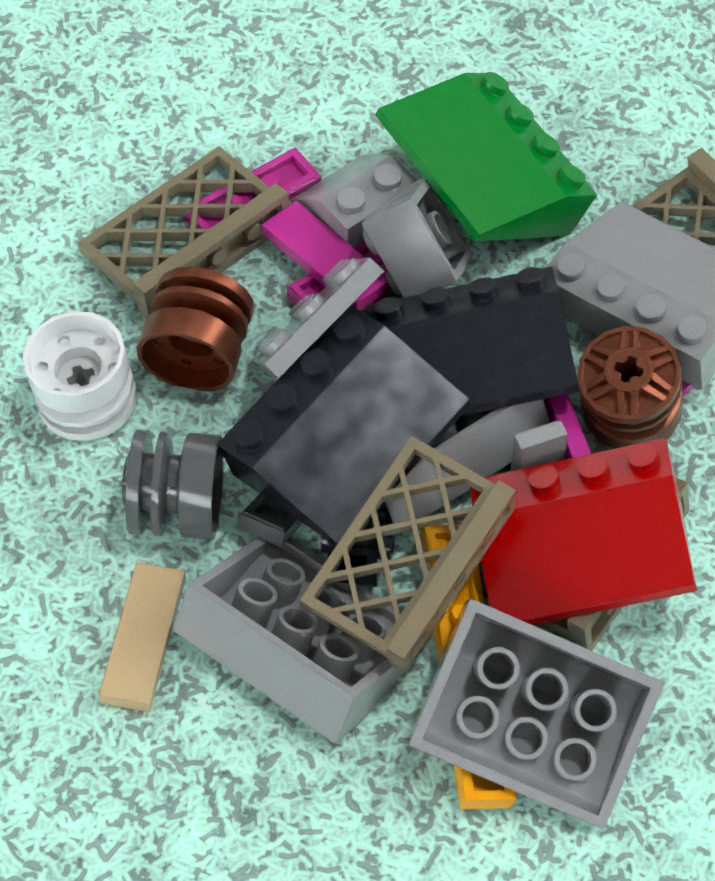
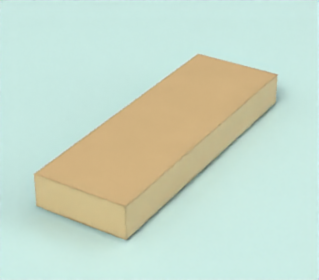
[99,562,186,712]

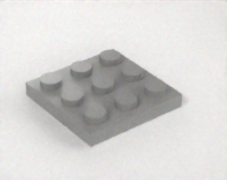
[253,257,384,378]

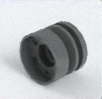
[122,429,224,539]

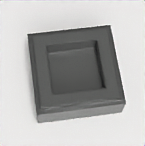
[237,494,302,547]

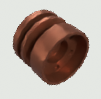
[136,266,254,391]
[577,326,683,449]

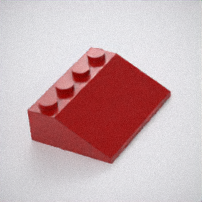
[470,438,697,625]

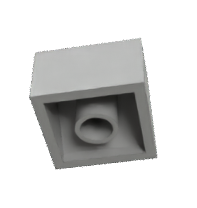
[291,154,418,248]
[362,177,473,298]

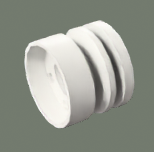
[22,311,138,441]

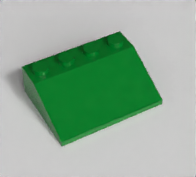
[375,72,597,242]

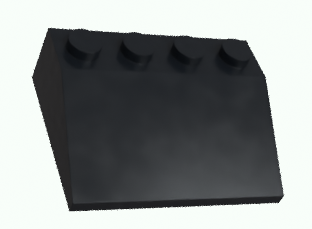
[365,266,580,416]
[217,305,471,546]

